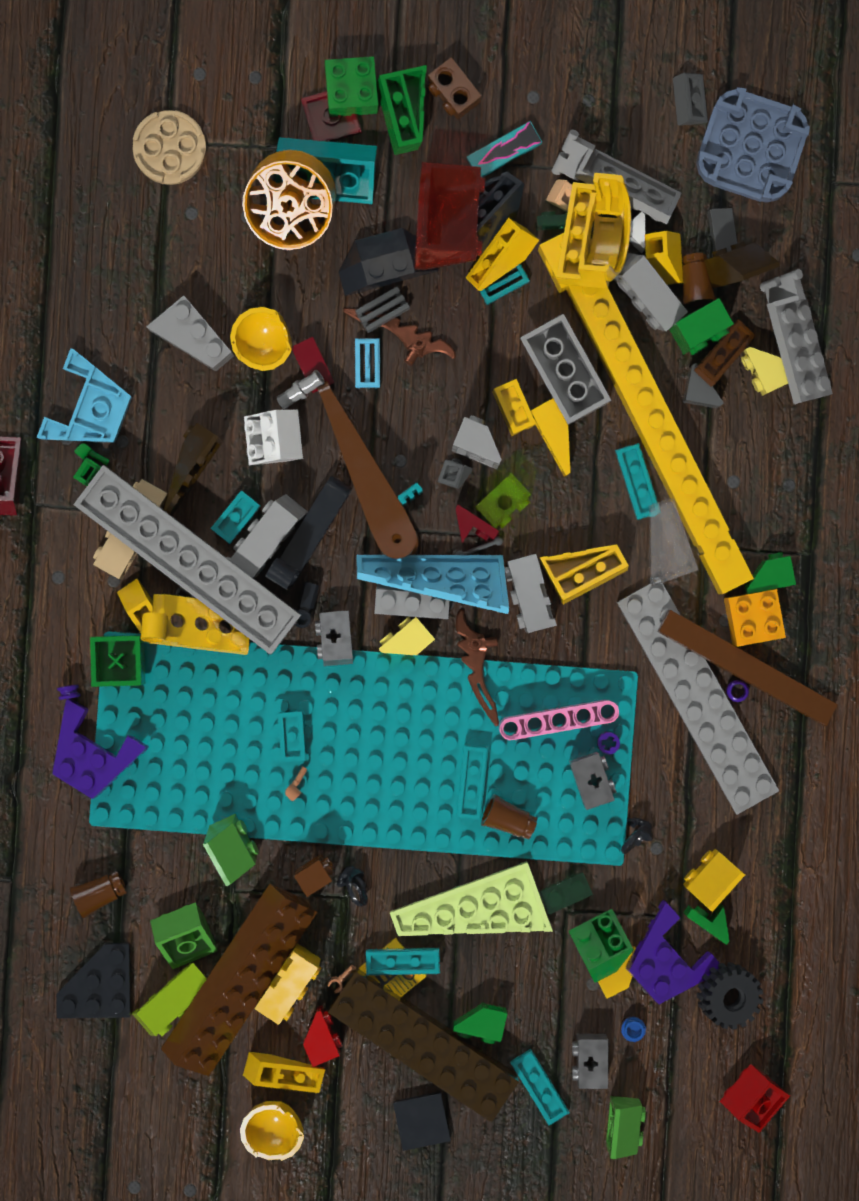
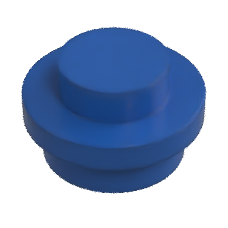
[621,1017,646,1042]

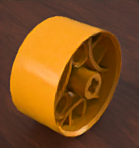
[243,150,336,250]

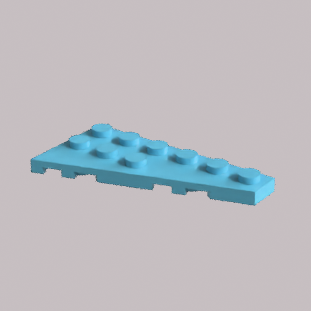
[356,555,509,614]

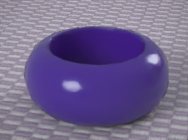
[726,680,749,702]

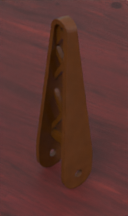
[317,381,418,559]

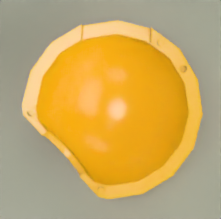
[230,307,292,371]
[240,1101,304,1161]

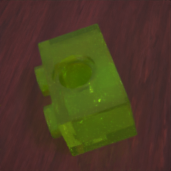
[475,473,531,528]

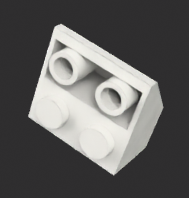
[244,410,303,465]

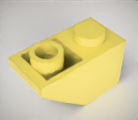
[741,347,788,396]
[379,617,435,655]

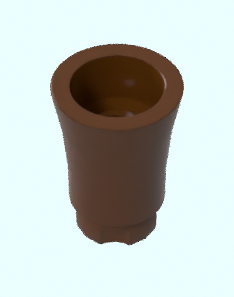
[682,253,716,308]
[481,794,538,840]
[70,871,127,919]

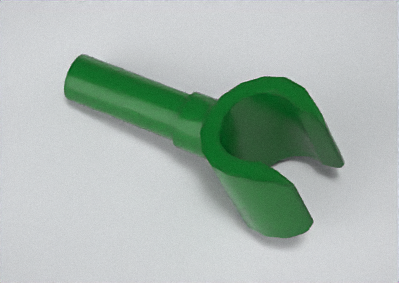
[74,443,110,465]

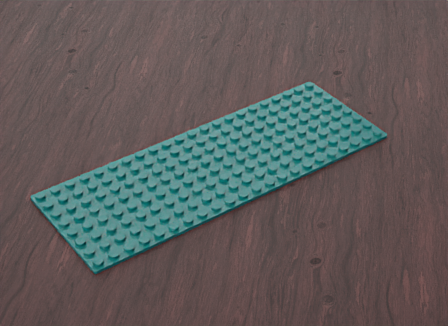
[89,631,638,866]

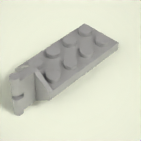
[551,130,682,224]
[760,269,833,404]

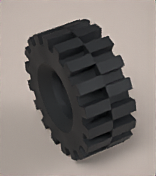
[697,962,763,1030]

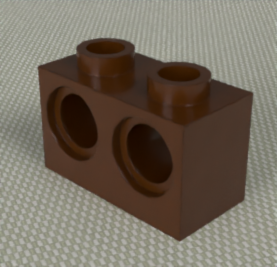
[427,57,482,120]
[294,854,335,897]

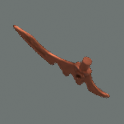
[343,308,456,366]
[456,609,499,726]

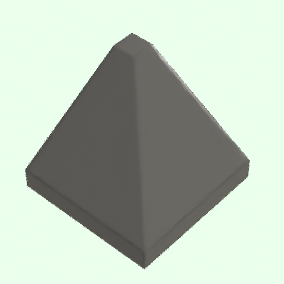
[437,459,472,489]

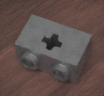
[315,611,353,666]
[569,752,617,810]
[572,1034,608,1089]

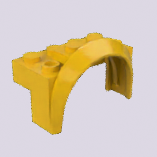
[557,173,631,289]

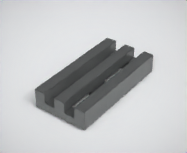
[355,287,410,333]

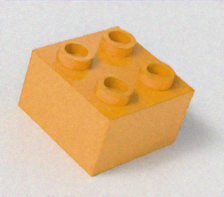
[724,589,786,647]

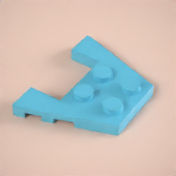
[37,348,132,443]

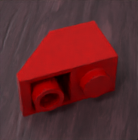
[303,1005,343,1067]

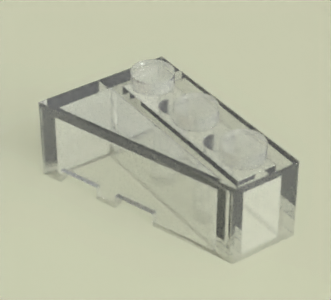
[649,497,698,586]

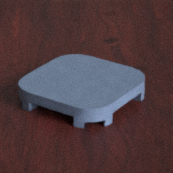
[696,87,810,202]

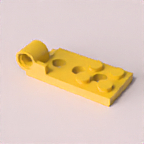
[141,594,249,655]

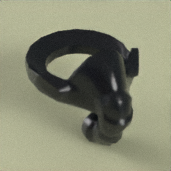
[621,817,654,855]
[337,866,368,907]

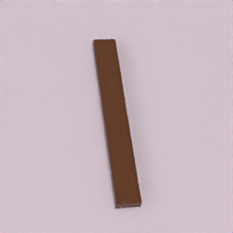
[657,610,838,726]

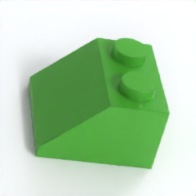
[203,814,259,886]
[150,902,218,969]
[606,1096,646,1159]

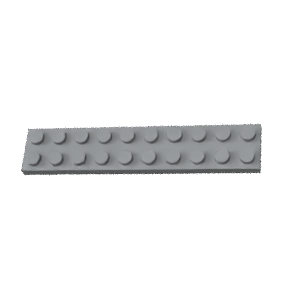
[73,465,301,655]
[616,578,779,815]

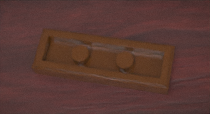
[694,319,756,387]

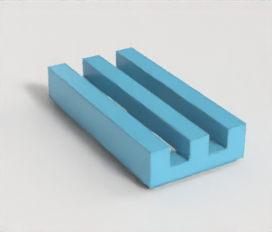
[355,338,380,388]

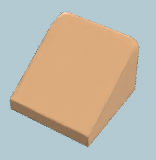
[546,179,572,213]

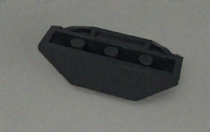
[440,172,525,258]
[338,228,439,296]

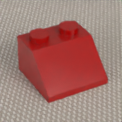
[719,1064,790,1133]

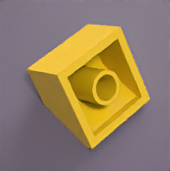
[683,849,745,912]

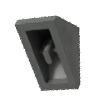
[683,363,724,408]

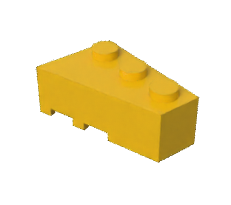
[540,544,629,605]
[254,943,321,1025]

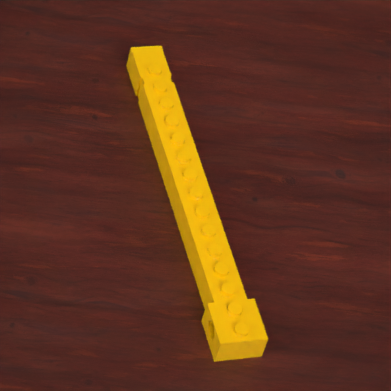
[538,233,754,594]

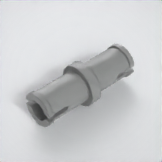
[277,370,325,410]

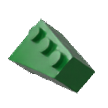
[376,65,427,155]

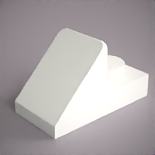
[629,211,645,253]

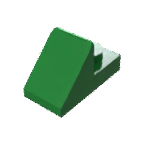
[683,903,730,945]

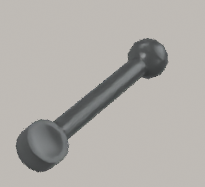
[455,536,503,555]

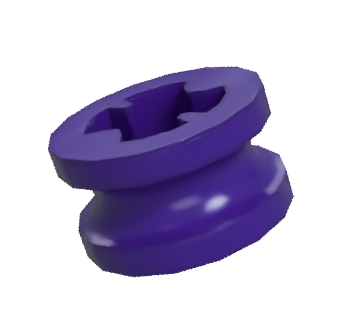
[57,684,81,700]
[597,732,620,754]

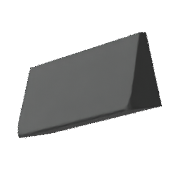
[673,73,708,126]
[707,208,737,252]

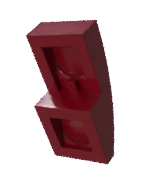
[292,337,334,393]

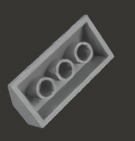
[520,314,611,424]

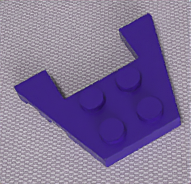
[52,699,149,799]
[626,901,720,1004]

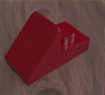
[455,505,499,543]

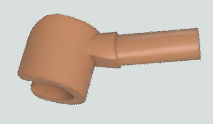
[285,766,308,801]
[328,965,356,993]

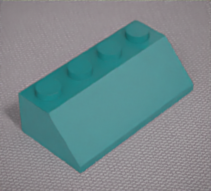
[276,137,377,204]

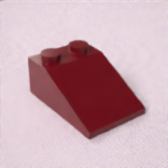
[0,437,22,516]

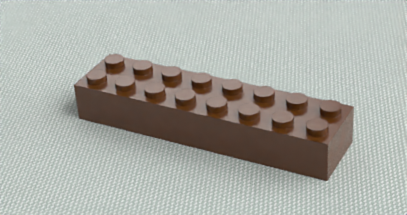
[161,884,317,1076]

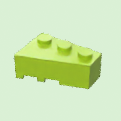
[132,963,207,1036]

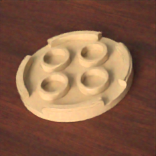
[133,110,206,185]

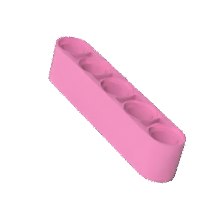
[499,700,619,740]

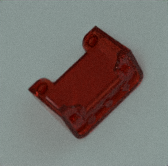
[414,162,485,270]

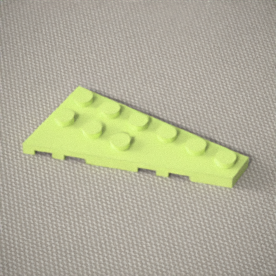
[390,861,553,936]

